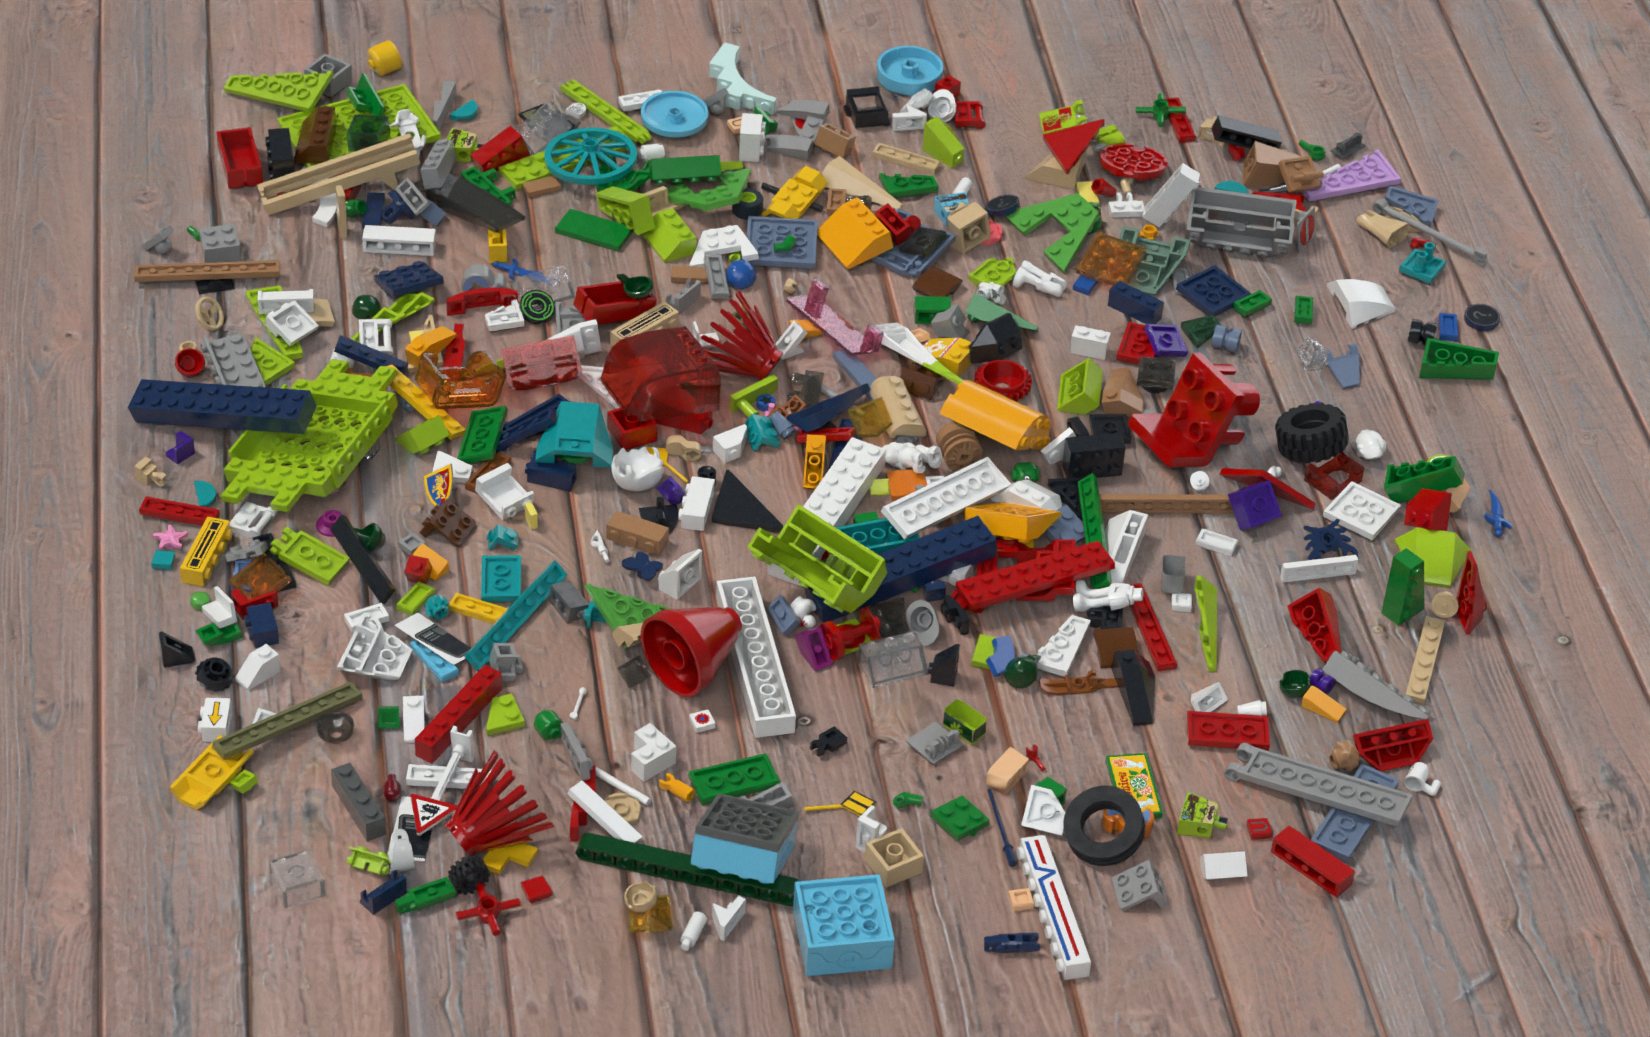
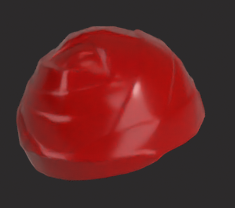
[175,348,205,377]

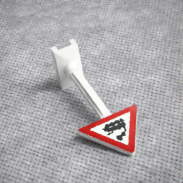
[410,726,475,836]

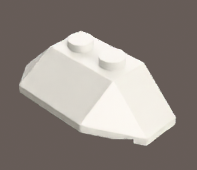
[991,480,1062,511]

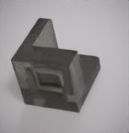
[618,656,651,688]

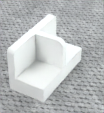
[856,805,887,853]

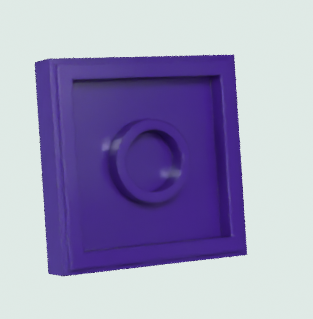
[1144,324,1189,357]

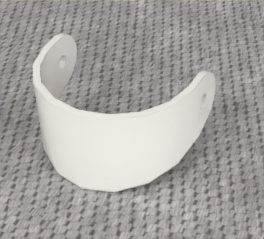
[388,829,415,874]

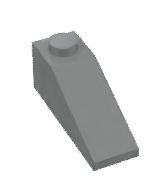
[395,177,430,216]

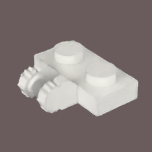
[1108,192,1144,218]
[344,603,389,632]

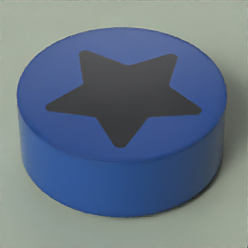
[756,394,775,411]

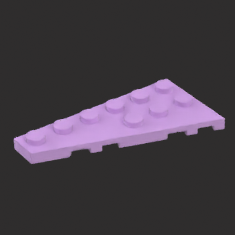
[1302,149,1401,202]

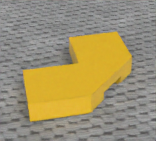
[483,843,538,875]

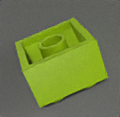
[394,415,450,455]

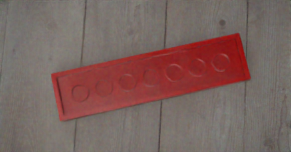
[956,541,1115,611]

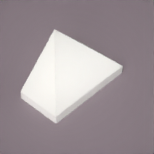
[1190,682,1228,712]

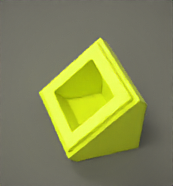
[869,479,889,495]

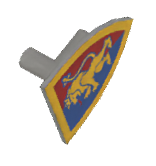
[424,464,457,506]

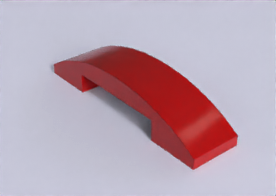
[446,288,518,316]

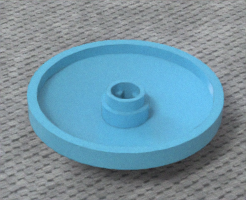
[641,91,708,138]

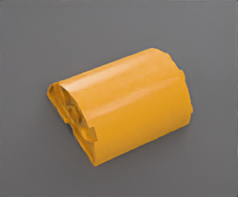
[939,380,1051,450]

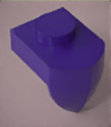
[656,476,685,505]

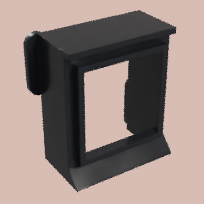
[843,86,890,128]

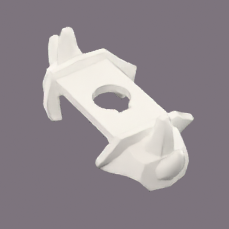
[390,109,426,157]

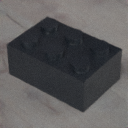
[265,128,294,180]
[1062,433,1126,478]

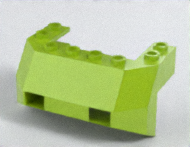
[747,504,887,613]

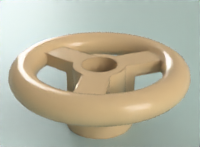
[195,296,224,331]

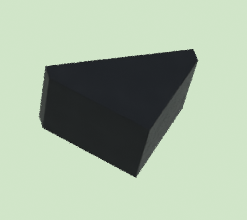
[159,631,195,668]

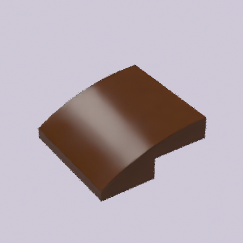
[912,266,963,297]
[1094,627,1139,668]

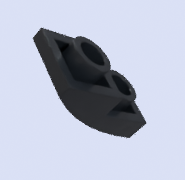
[941,595,970,635]

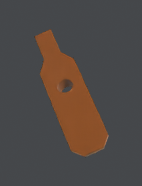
[1038,670,1118,695]

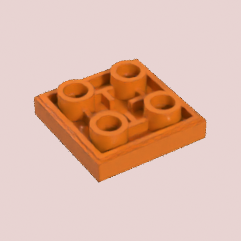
[886,469,927,501]

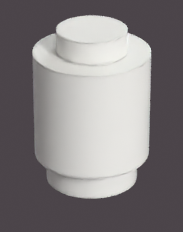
[638,144,665,162]

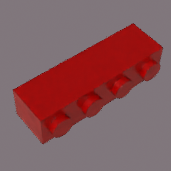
[1271,825,1355,898]

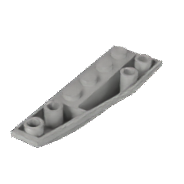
[1322,651,1435,722]

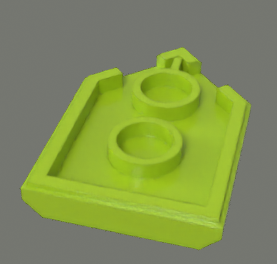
[968,258,1017,286]

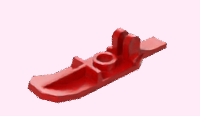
[442,323,466,382]

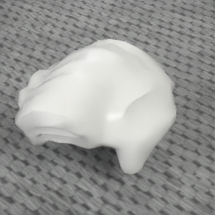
[1355,429,1386,460]

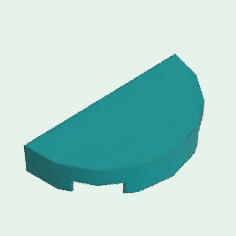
[450,99,478,121]
[1214,181,1248,194]
[194,481,216,508]

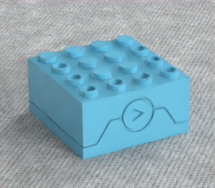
[793,874,895,976]

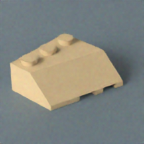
[1025,148,1088,189]

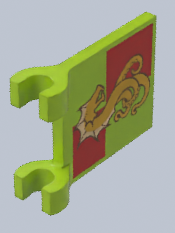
[1039,100,1087,134]

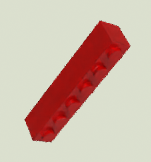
[415,665,502,764]

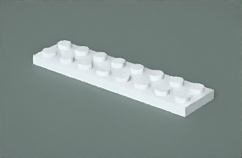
[881,457,1011,540]

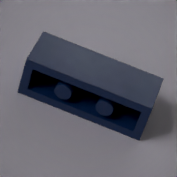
[1108,281,1164,324]

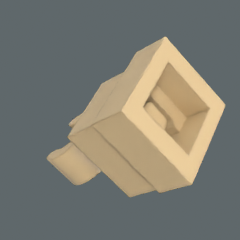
[134,457,167,487]

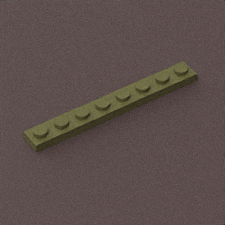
[212,681,362,760]

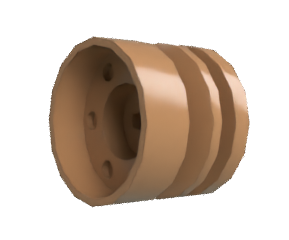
[936,421,983,471]

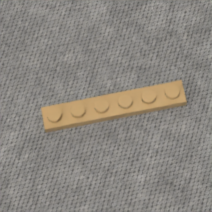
[1406,616,1445,705]

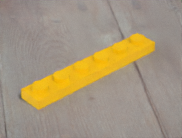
[386,365,466,440]

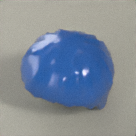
[726,260,757,290]

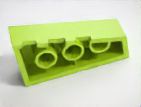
[595,186,655,235]

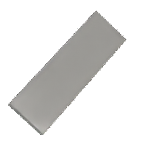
[703,255,730,299]

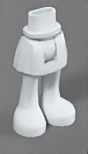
[1073,580,1143,612]

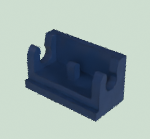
[360,870,407,915]

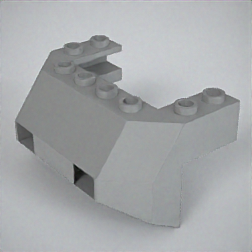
[1185,187,1297,257]

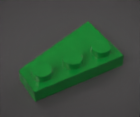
[879,173,939,198]

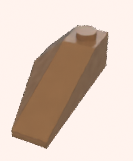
[1102,368,1144,417]

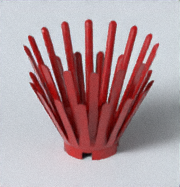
[689,290,783,381]
[445,749,555,856]

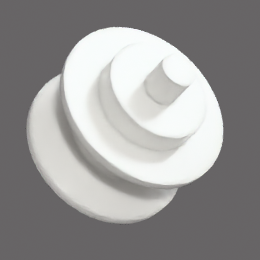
[1190,471,1210,491]

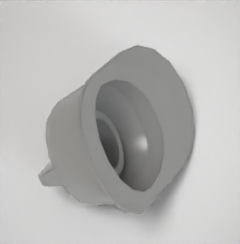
[906,600,940,646]

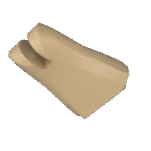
[1356,210,1410,248]

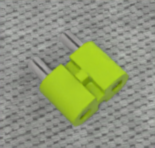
[1091,124,1125,152]

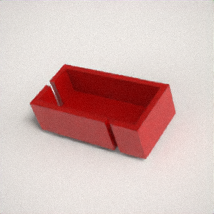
[216,127,263,189]
[573,281,657,325]

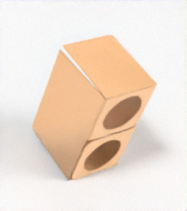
[986,747,1029,795]

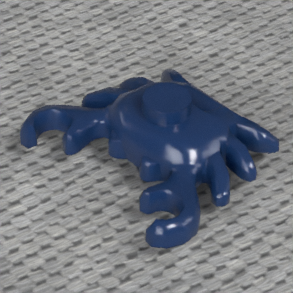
[1303,519,1358,560]

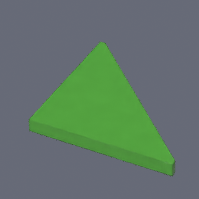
[584,583,671,650]

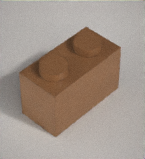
[814,123,856,158]

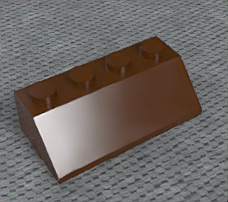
[294,106,337,163]

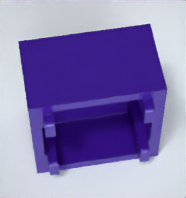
[1228,480,1282,530]

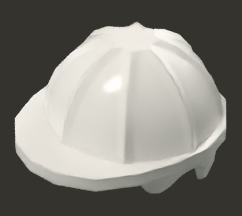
[928,89,956,122]

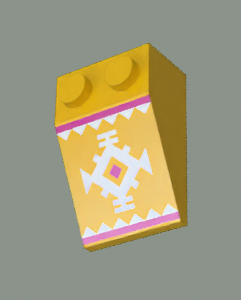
[909,338,972,378]

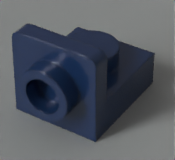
[923,581,946,602]

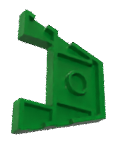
[596,157,650,192]

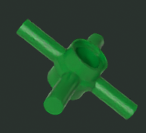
[1136,93,1186,127]

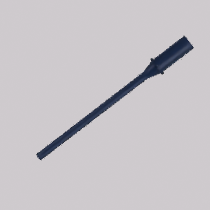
[987,788,1017,867]

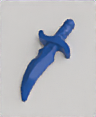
[493,258,553,287]
[1484,490,1512,537]

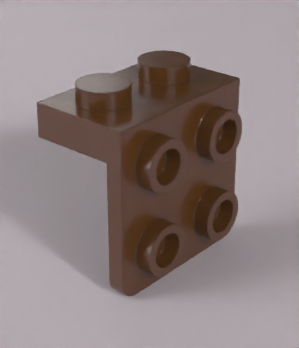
[900,363,946,399]
[419,498,476,547]

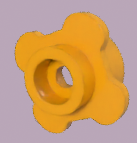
[1140,225,1160,240]

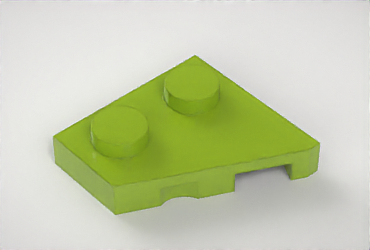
[486,693,525,736]

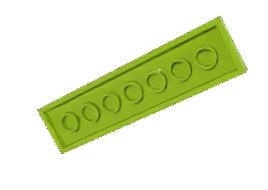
[499,126,628,190]

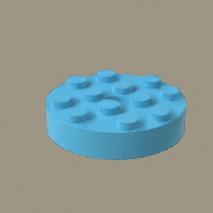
[877,46,943,97]

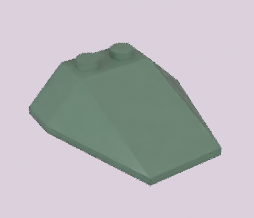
[1118,226,1191,296]

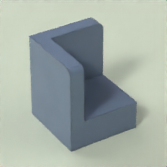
[418,200,446,226]

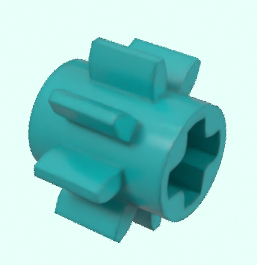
[425,595,450,620]

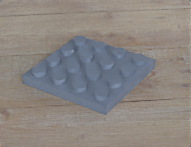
[747,216,818,269]

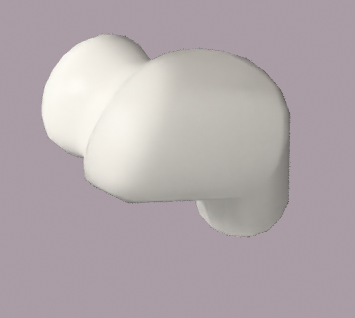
[1267,466,1282,478]

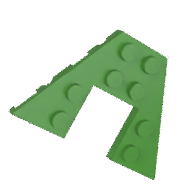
[667,168,752,211]
[1004,193,1100,274]

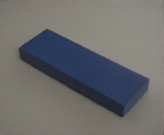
[362,192,385,229]

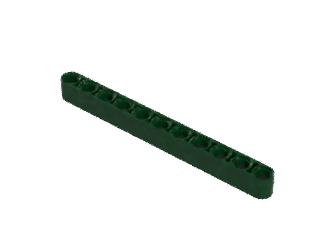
[575,833,801,907]

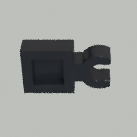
[810,726,848,757]

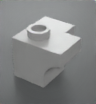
[931,304,966,338]
[489,643,524,682]

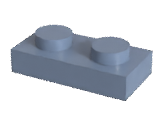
[767,595,801,636]

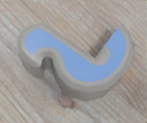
[461,264,507,292]

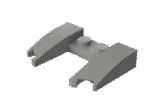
[766,100,829,160]

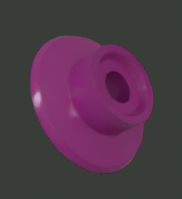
[316,510,350,537]

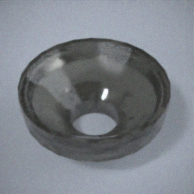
[316,712,354,744]

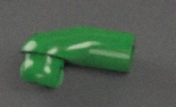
[774,235,796,252]

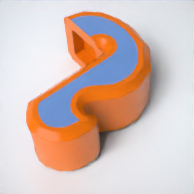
[1101,808,1154,840]

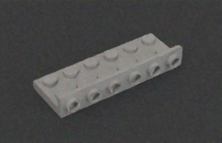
[201,333,266,387]

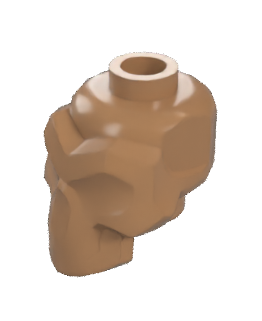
[1329,740,1360,772]

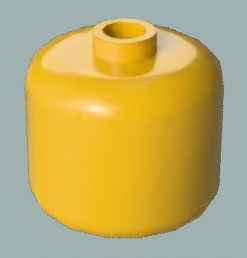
[368,40,403,77]

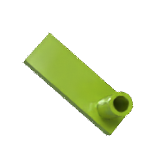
[728,374,778,418]

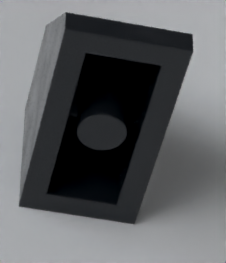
[928,644,960,687]

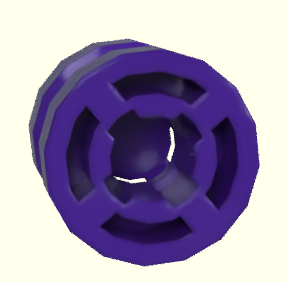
[1310,668,1336,695]

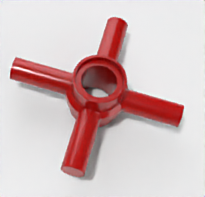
[456,883,521,936]

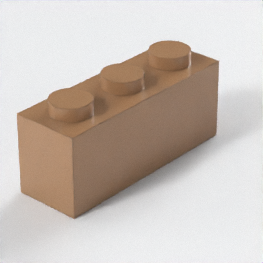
[606,511,669,556]

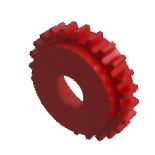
[974,359,1032,402]

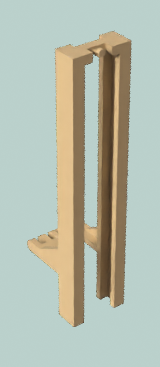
[257,133,421,216]

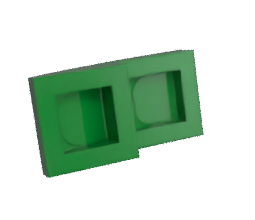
[195,622,243,645]

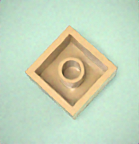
[864,828,924,888]

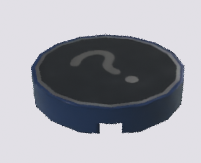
[986,195,1020,217]
[1464,304,1500,331]

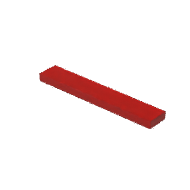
[1129,583,1177,672]

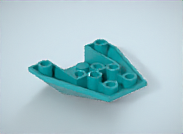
[535,401,613,468]

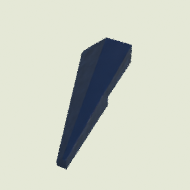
[786,383,870,432]

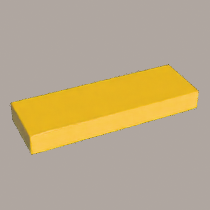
[448,593,508,624]

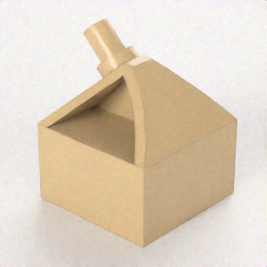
[947,202,991,254]

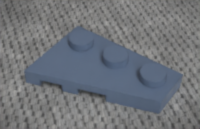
[1385,185,1439,227]

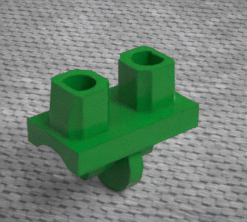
[754,106,778,136]

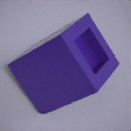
[166,431,195,464]

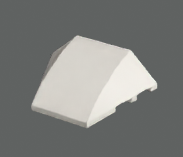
[1327,279,1396,329]
[336,612,413,680]

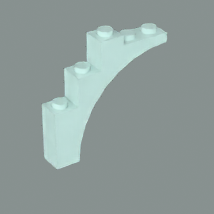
[709,42,777,115]

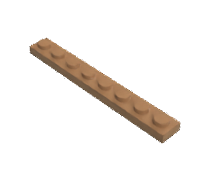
[134,260,280,282]
[1099,494,1234,514]

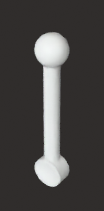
[570,687,587,721]

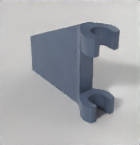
[1320,343,1359,390]

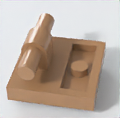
[1278,156,1324,194]

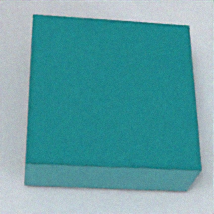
[151,550,176,570]

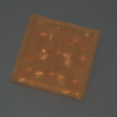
[1076,231,1146,286]

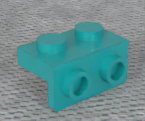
[744,414,781,451]

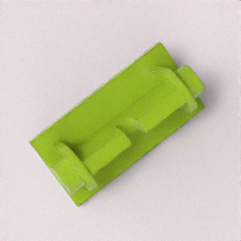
[347,846,392,876]

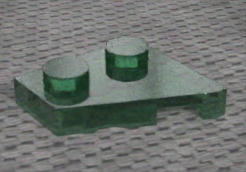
[1180,315,1221,348]

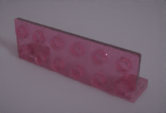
[786,279,884,356]

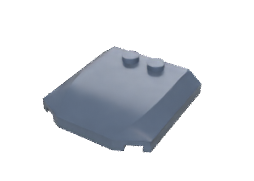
[871,208,956,277]

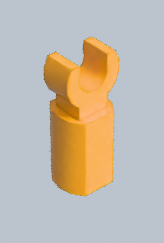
[659,773,695,803]

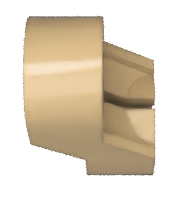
[666,435,702,461]

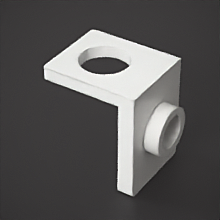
[692,321,720,349]

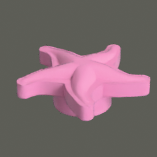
[153,525,188,550]

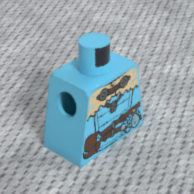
[933,192,969,226]

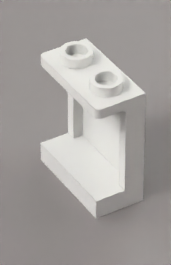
[475,463,535,521]

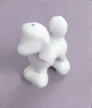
[882,442,942,473]

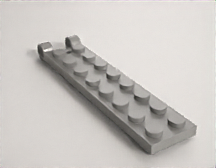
[1224,743,1413,827]

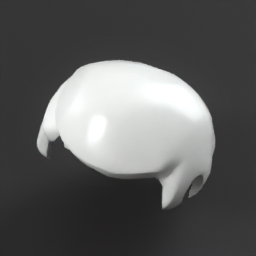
[611,447,664,492]

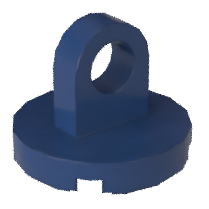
[382,189,416,223]

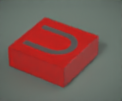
[1246,818,1272,839]

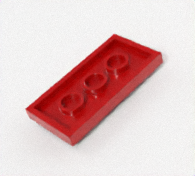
[1187,711,1270,751]

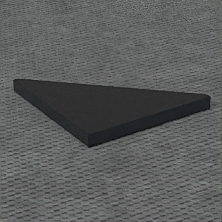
[712,469,784,533]

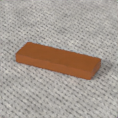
[465,452,512,494]

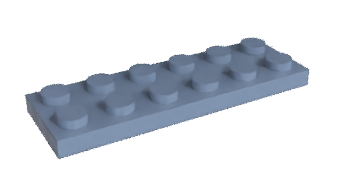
[1311,764,1399,863]

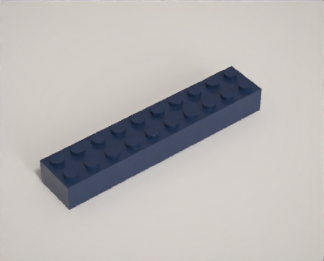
[128,379,317,434]
[805,516,997,623]

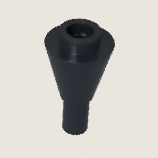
[1259,182,1291,194]

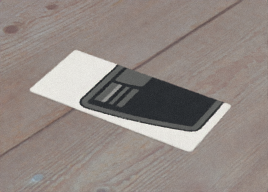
[395,613,471,665]
[387,796,433,862]

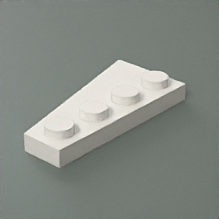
[1036,615,1091,677]

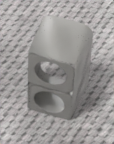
[1162,555,1186,594]

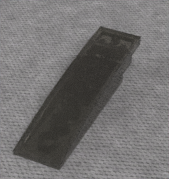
[415,173,525,232]

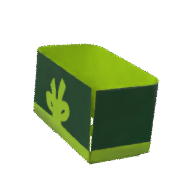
[943,700,987,745]

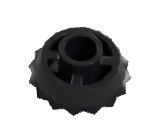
[195,657,235,692]

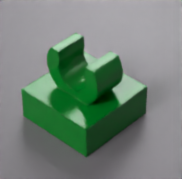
[378,706,400,728]

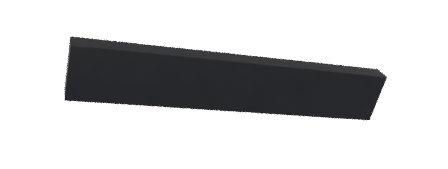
[330,515,396,604]

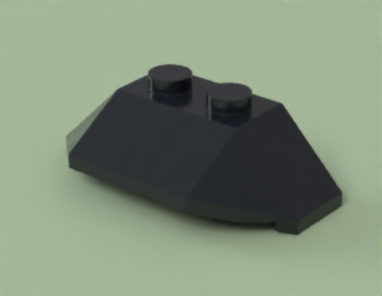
[969,313,1022,364]

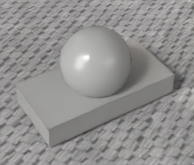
[703,88,729,115]
[142,226,174,254]

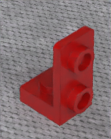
[231,589,278,620]

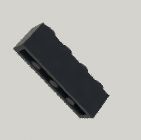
[1211,115,1282,149]

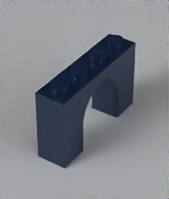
[525,428,576,492]

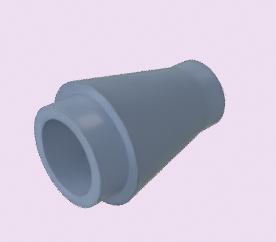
[770,411,796,439]

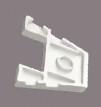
[690,225,759,267]

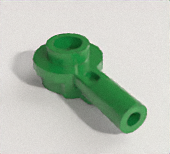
[1298,140,1326,161]

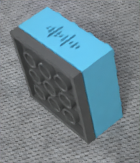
[691,793,799,884]

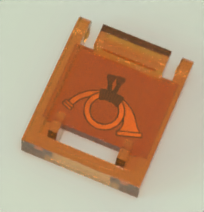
[228,553,291,600]

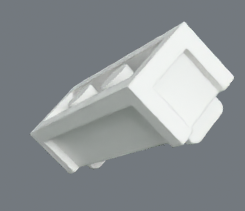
[258,289,314,314]

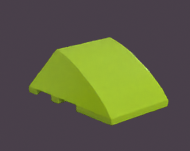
[1394,527,1471,588]

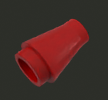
[1091,178,1117,197]

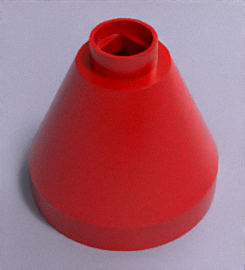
[641,607,742,697]

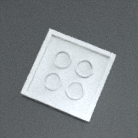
[1323,481,1401,540]

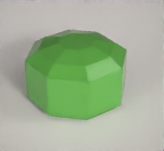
[190,591,210,610]

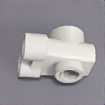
[976,282,1006,305]

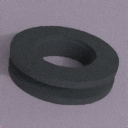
[1063,786,1145,866]

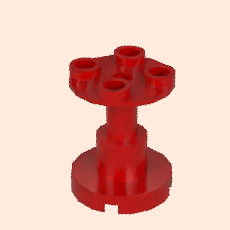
[819,607,882,661]

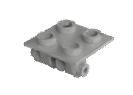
[906,722,964,765]

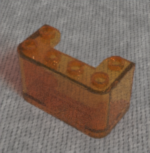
[415,351,506,409]

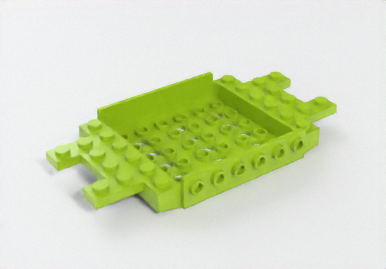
[220,359,398,512]

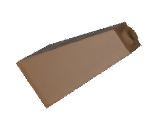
[1241,141,1303,188]

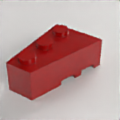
[470,125,530,172]

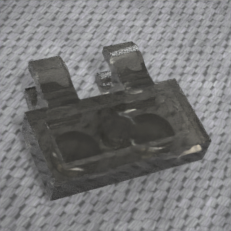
[787,370,824,407]

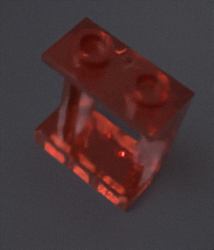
[1304,452,1364,500]

